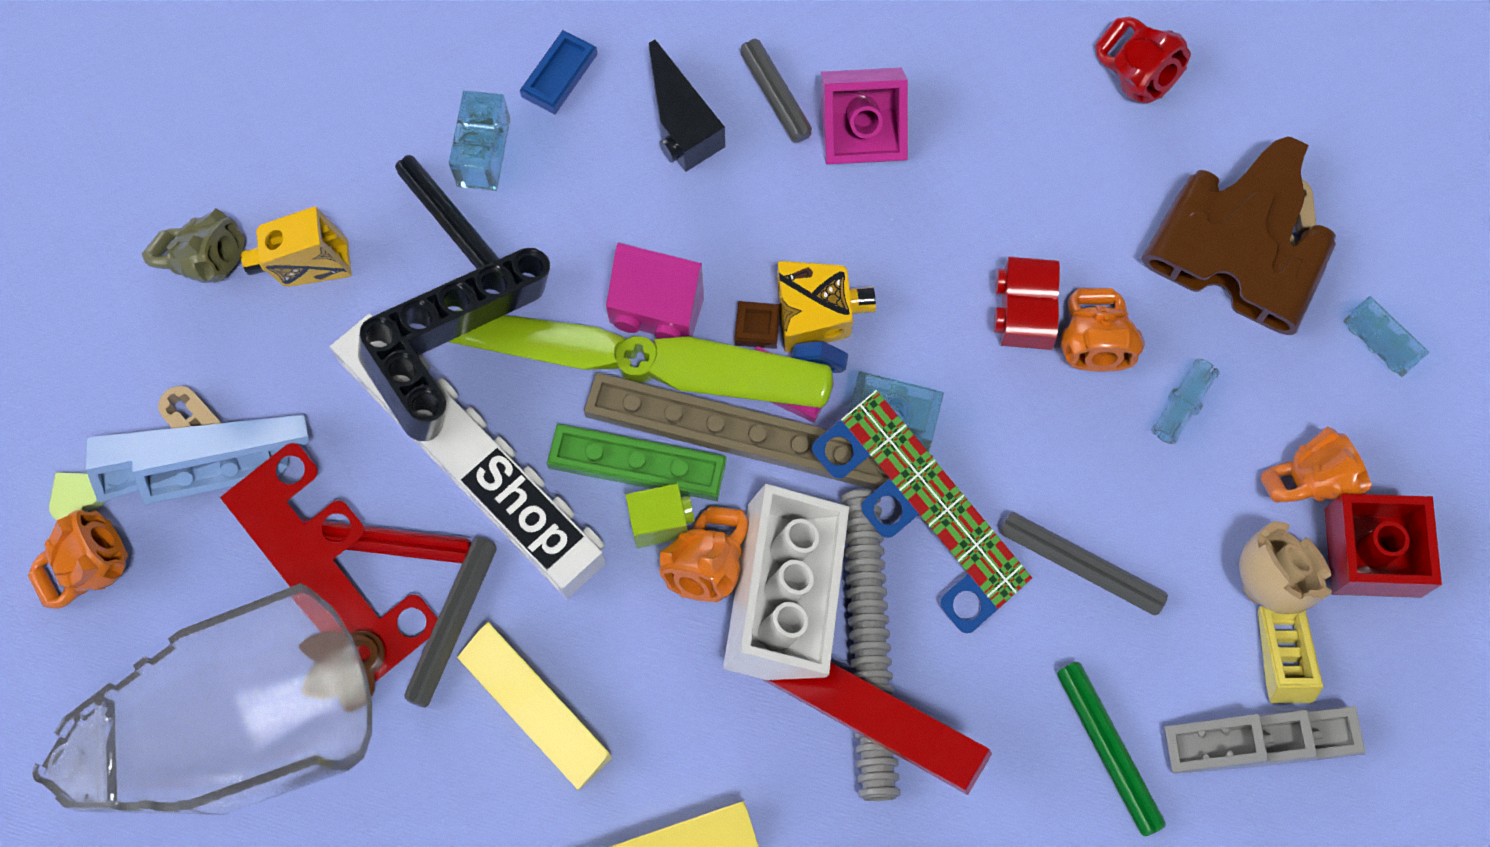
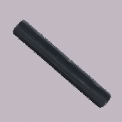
[395,155,499,269]

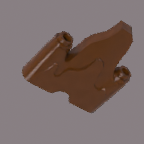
[1142,136,1336,335]

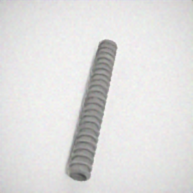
[841,489,901,801]

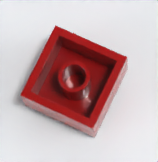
[1324,494,1442,598]

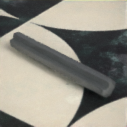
[1001,512,1168,615]
[404,537,497,708]

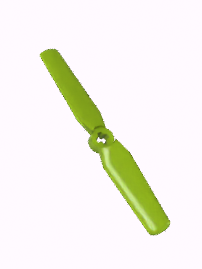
[448,309,833,408]

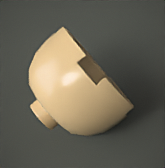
[1239,521,1332,614]

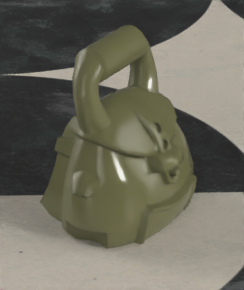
[142,208,245,283]

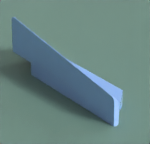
[86,415,309,505]

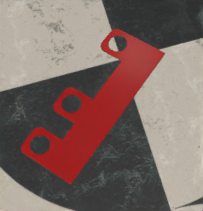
[220,443,438,682]

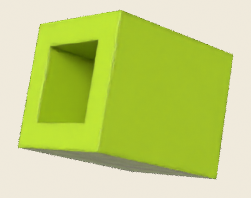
[625,483,695,548]

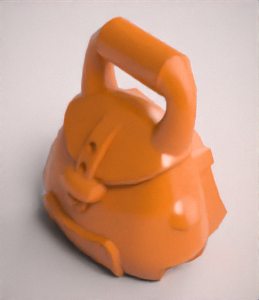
[1061,288,1145,372]
[1260,426,1372,503]
[659,506,749,603]
[28,510,128,609]

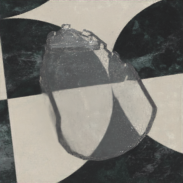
[32,583,372,815]

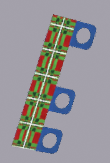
[812,390,1032,634]

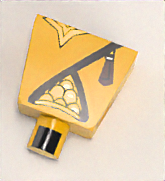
[241,206,352,287]
[777,261,876,352]

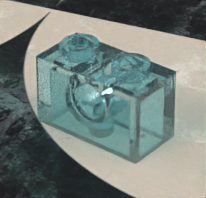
[449,90,510,191]
[848,371,944,452]

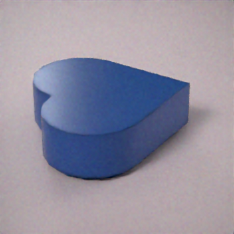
[791,341,848,373]

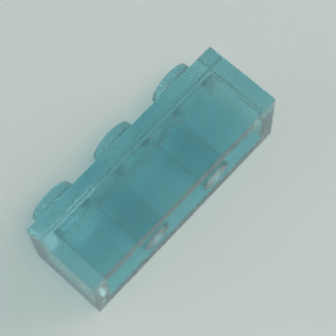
[1343,296,1429,378]

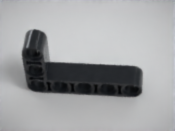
[358,248,550,441]

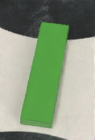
[547,424,727,502]

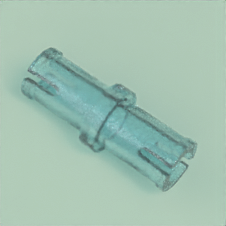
[1151,359,1220,444]

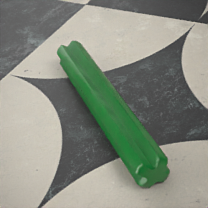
[1058,662,1166,836]

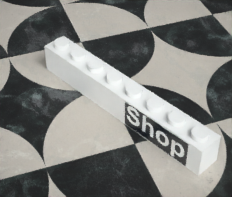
[329,313,606,600]

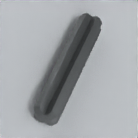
[741,38,812,143]

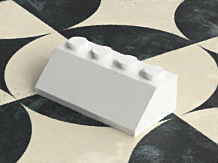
[723,483,849,680]

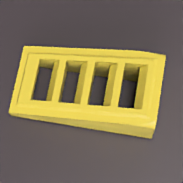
[1258,606,1323,703]

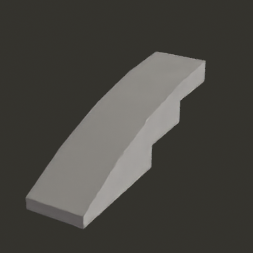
[1165,706,1365,774]

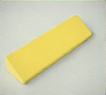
[457,622,613,791]
[610,801,759,847]

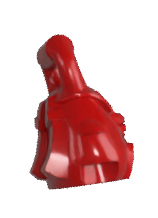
[1095,16,1191,104]

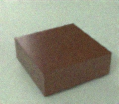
[735,301,781,349]

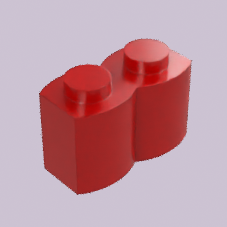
[993,257,1060,350]

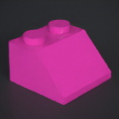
[821,67,908,164]
[606,243,704,339]

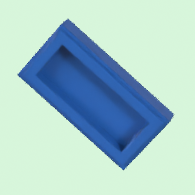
[520,30,598,115]

